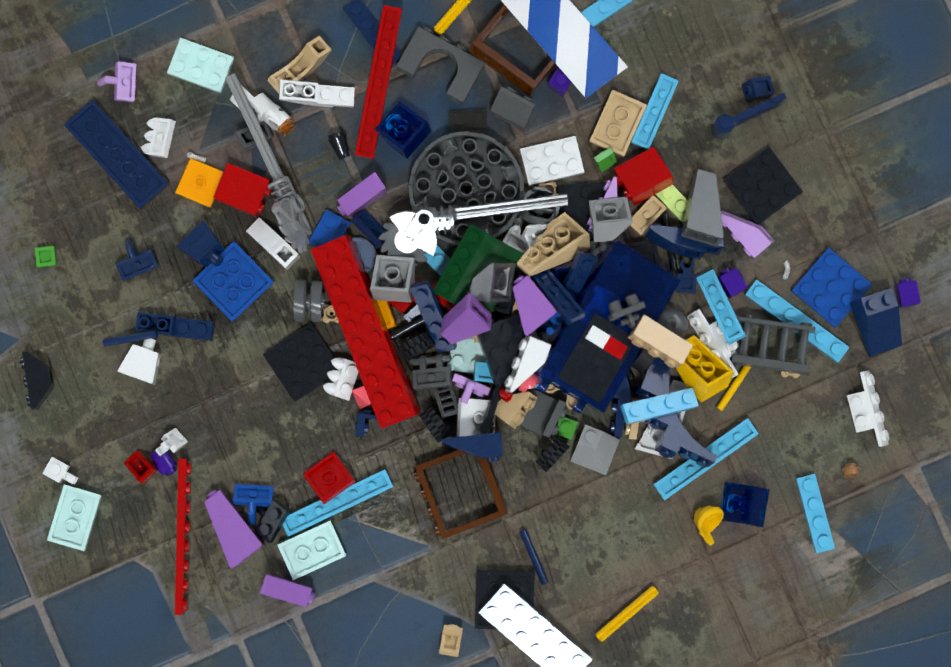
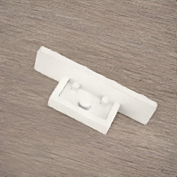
[687,309,740,378]
[847,371,889,447]

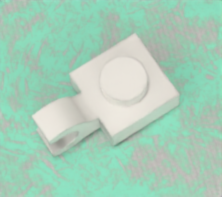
[155,428,188,456]
[42,457,79,485]

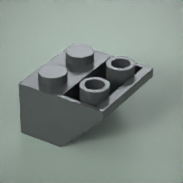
[490,86,535,131]

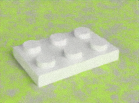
[520,136,584,186]

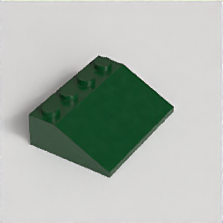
[433,224,524,313]

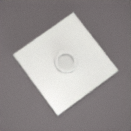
[457,398,495,437]

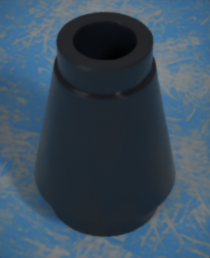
[328,130,350,160]

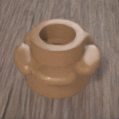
[841,463,861,478]

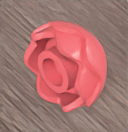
[518,373,540,392]

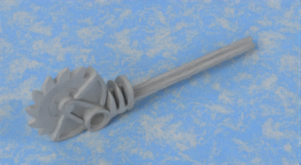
[225,73,312,253]

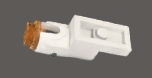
[230,85,295,136]

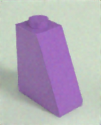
[337,172,387,219]
[513,275,557,336]
[440,293,492,344]
[260,574,315,607]

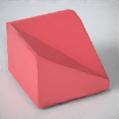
[352,386,371,409]

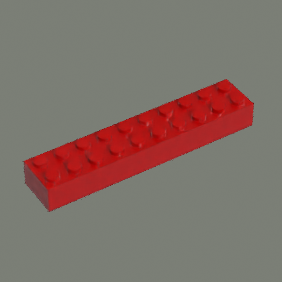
[311,235,421,429]

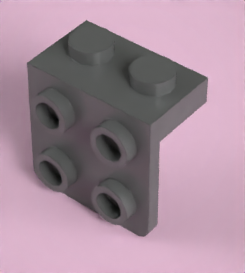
[520,389,567,439]

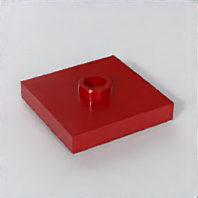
[303,451,355,505]

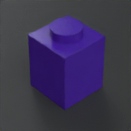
[548,67,572,97]
[718,267,748,299]
[894,278,921,308]

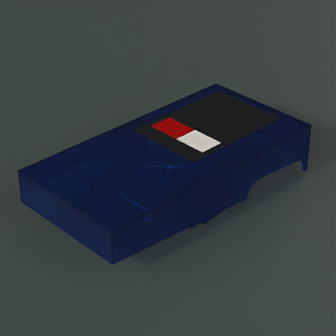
[534,240,681,414]

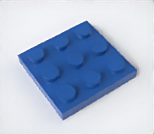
[193,241,274,322]
[791,248,872,328]

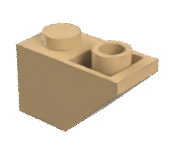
[495,391,537,429]

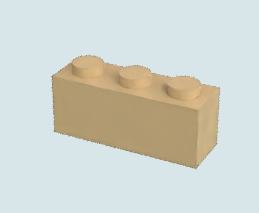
[628,315,693,368]

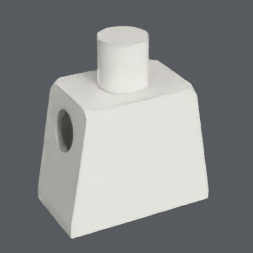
[118,339,161,385]

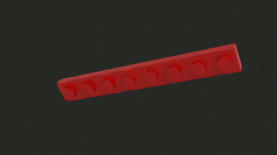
[355,5,403,159]
[175,459,192,615]

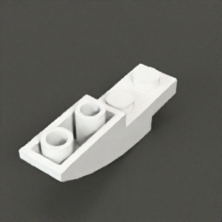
[279,80,355,108]

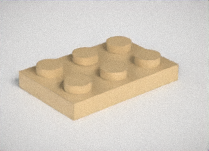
[589,90,647,158]

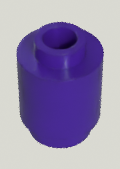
[150,451,178,477]

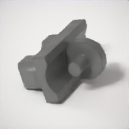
[608,294,646,328]

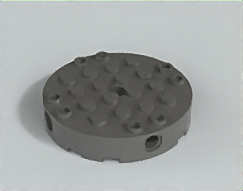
[409,131,524,248]

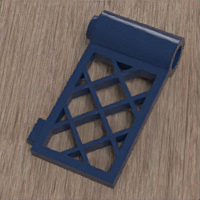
[711,93,787,140]

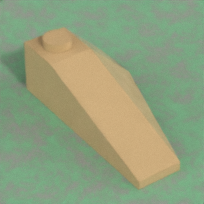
[517,212,590,277]

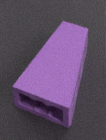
[204,490,264,569]

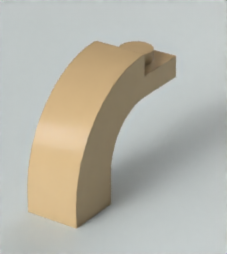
[267,36,332,93]

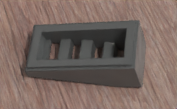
[433,386,458,419]

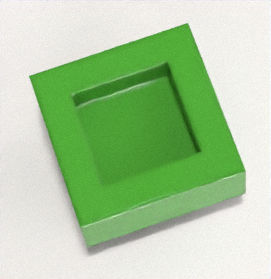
[594,148,617,173]
[35,246,57,268]
[555,417,578,440]

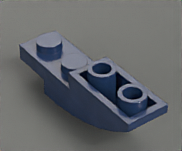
[644,224,724,260]
[135,312,215,341]
[606,366,632,438]

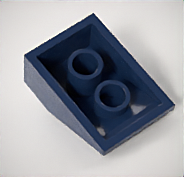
[850,288,902,357]
[442,432,503,462]

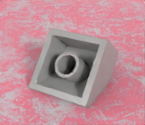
[370,255,415,303]

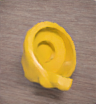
[694,505,724,546]

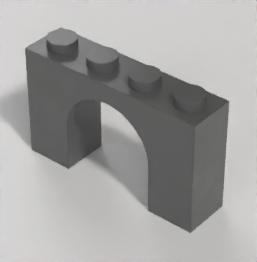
[396,27,485,106]

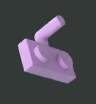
[97,61,136,102]
[452,373,491,404]

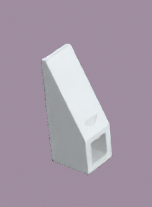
[246,218,300,270]
[505,336,551,392]

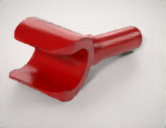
[499,386,513,402]

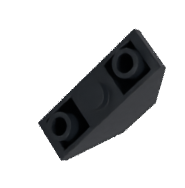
[20,352,54,410]

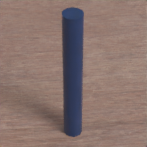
[103,330,158,347]
[519,529,549,585]

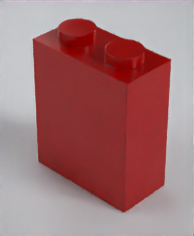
[614,147,674,206]
[213,163,272,218]

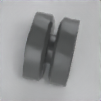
[294,280,325,322]

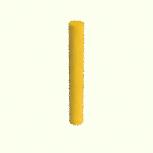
[716,366,752,411]

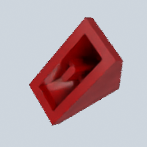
[124,450,158,484]

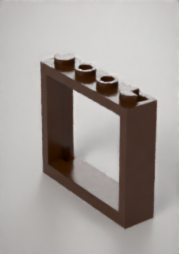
[469,5,556,96]
[413,450,508,539]

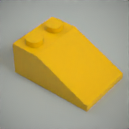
[676,335,734,403]

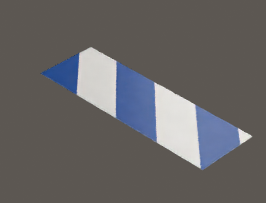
[501,0,628,98]

